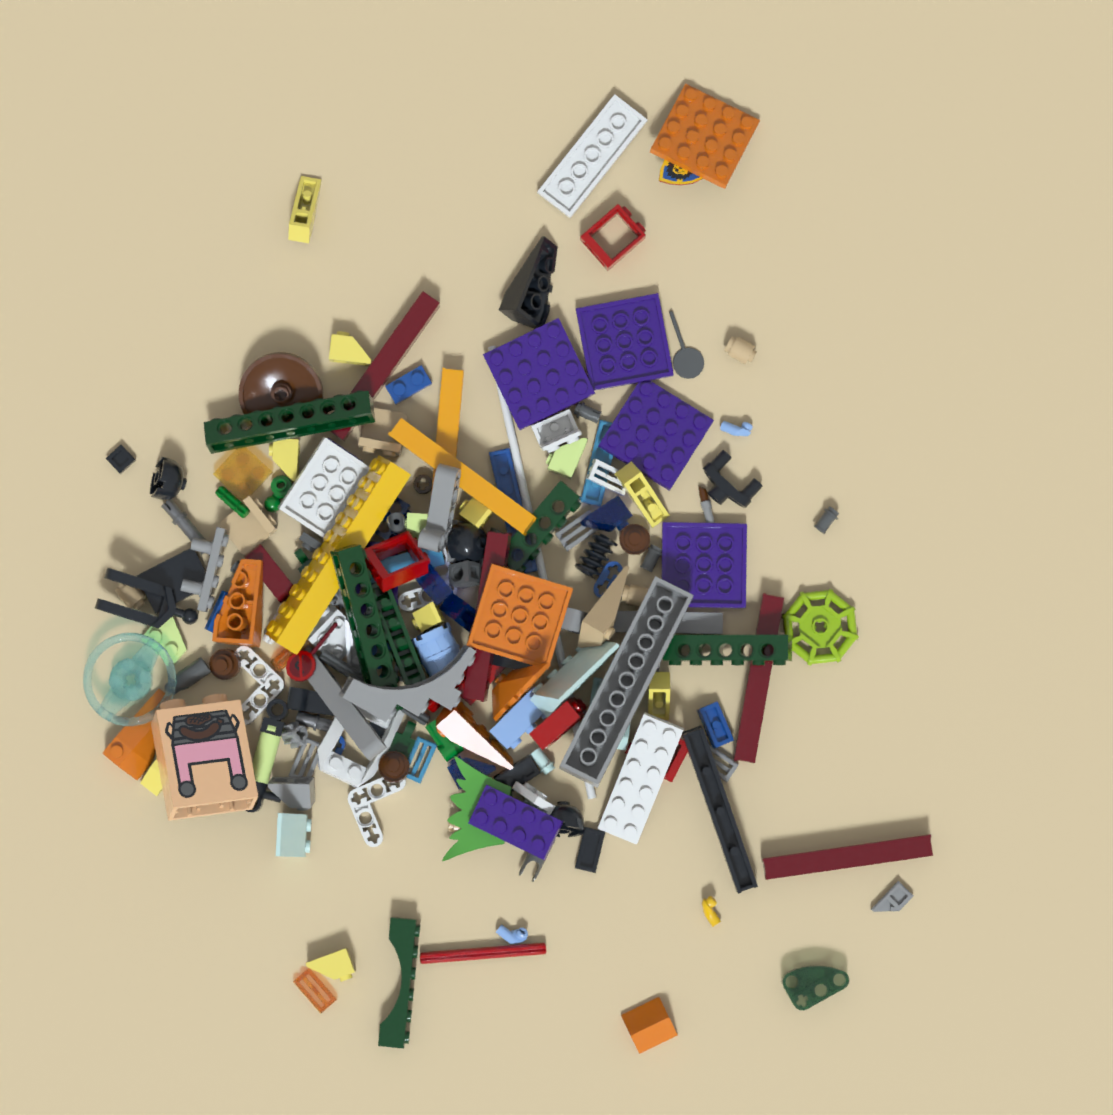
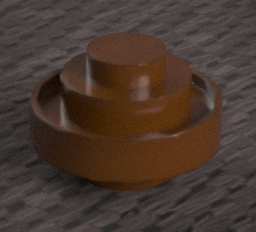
[619,524,650,555]
[209,649,241,680]
[378,751,410,783]

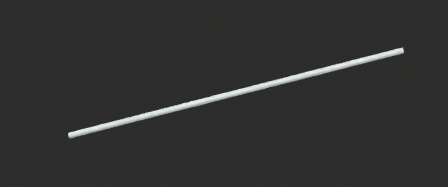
[488,346,596,799]

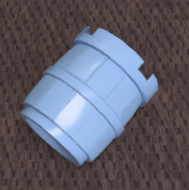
[411,622,460,677]

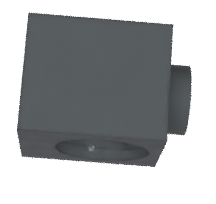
[448,560,482,589]

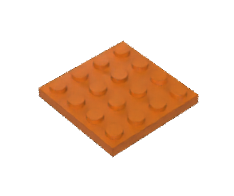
[650,84,760,189]
[466,563,573,670]

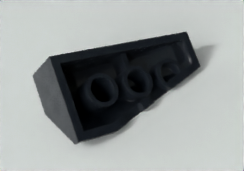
[499,236,558,329]

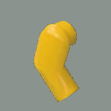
[702,896,721,927]

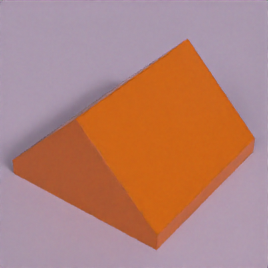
[621,997,677,1054]

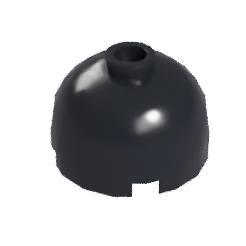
[150,457,187,500]
[447,522,487,563]
[550,801,584,837]

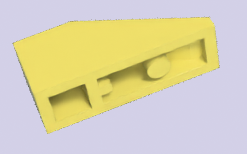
[288,176,322,243]
[615,462,670,528]

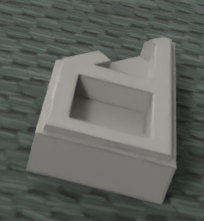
[871,881,913,912]

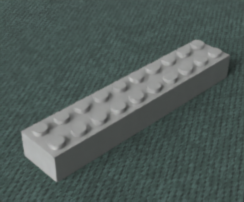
[559,576,694,788]

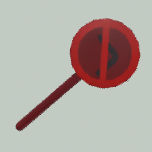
[286,622,338,682]

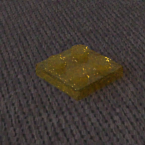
[213,447,273,503]

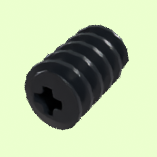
[575,532,618,580]

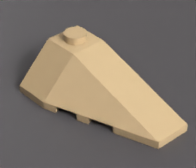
[577,566,629,648]

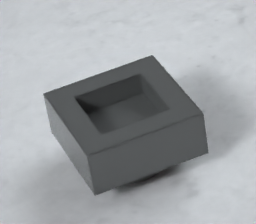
[299,532,322,552]

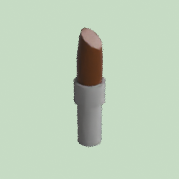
[698,486,715,523]

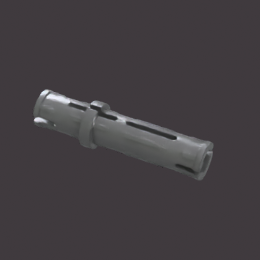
[161,499,206,555]

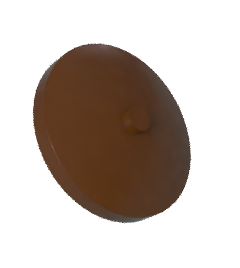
[239,352,323,426]

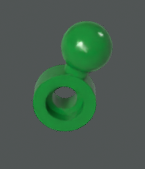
[264,475,292,513]

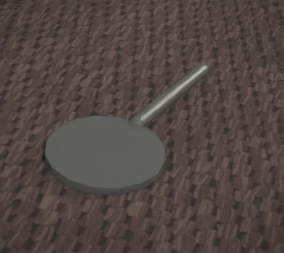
[669,311,704,379]

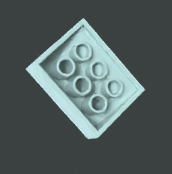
[530,641,619,718]

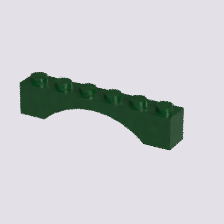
[378,917,420,1049]

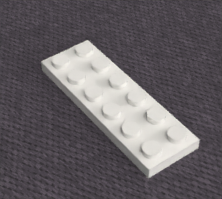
[537,94,648,218]
[597,712,684,845]

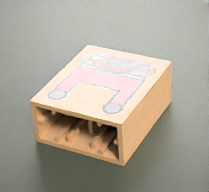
[151,694,258,821]

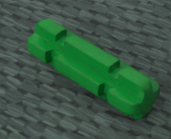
[215,486,250,518]

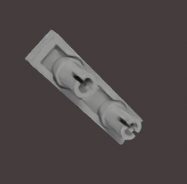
[181,527,229,613]

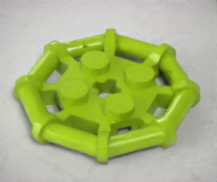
[781,588,859,666]

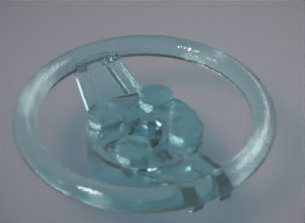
[83,633,176,726]

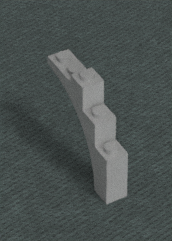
[338,644,476,722]

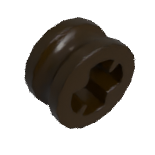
[413,475,432,494]

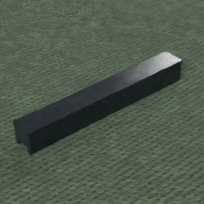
[682,725,758,894]

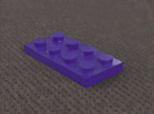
[468,785,563,860]

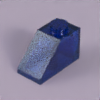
[580,496,633,532]
[416,563,453,605]
[439,592,476,633]
[447,756,497,790]

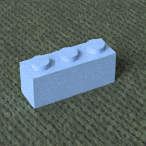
[489,686,546,750]

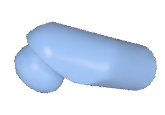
[720,421,753,436]
[496,924,528,944]

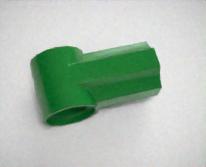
[425,719,464,762]

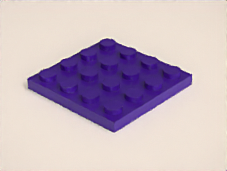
[576,293,674,391]
[483,318,595,430]
[598,380,714,491]
[661,522,747,609]

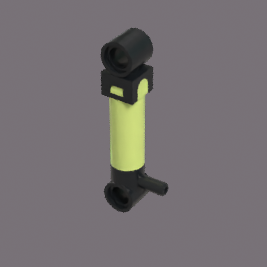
[245,699,289,813]

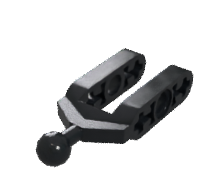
[95,568,198,628]

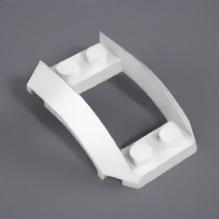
[316,706,404,788]

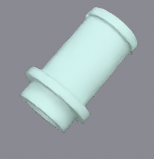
[530,747,555,775]

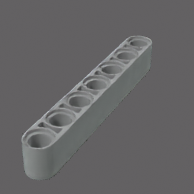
[300,645,387,761]

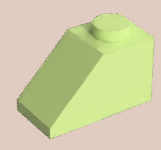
[546,438,588,480]
[407,513,428,540]

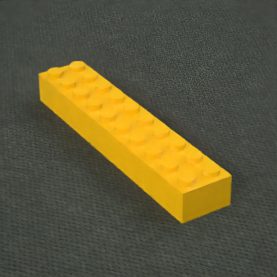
[265,455,411,655]

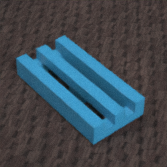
[406,736,437,784]

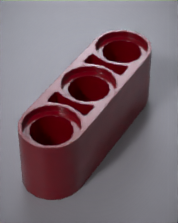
[244,544,293,604]

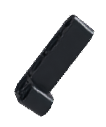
[286,687,368,721]

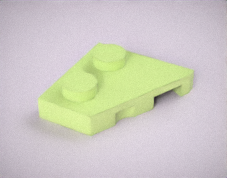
[141,616,187,666]

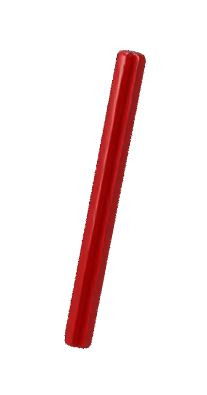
[420,943,547,964]

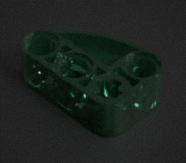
[781,965,849,1011]

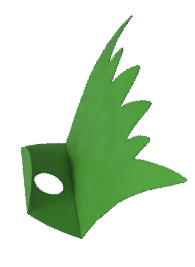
[442,756,512,861]

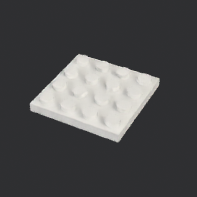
[278,437,369,538]

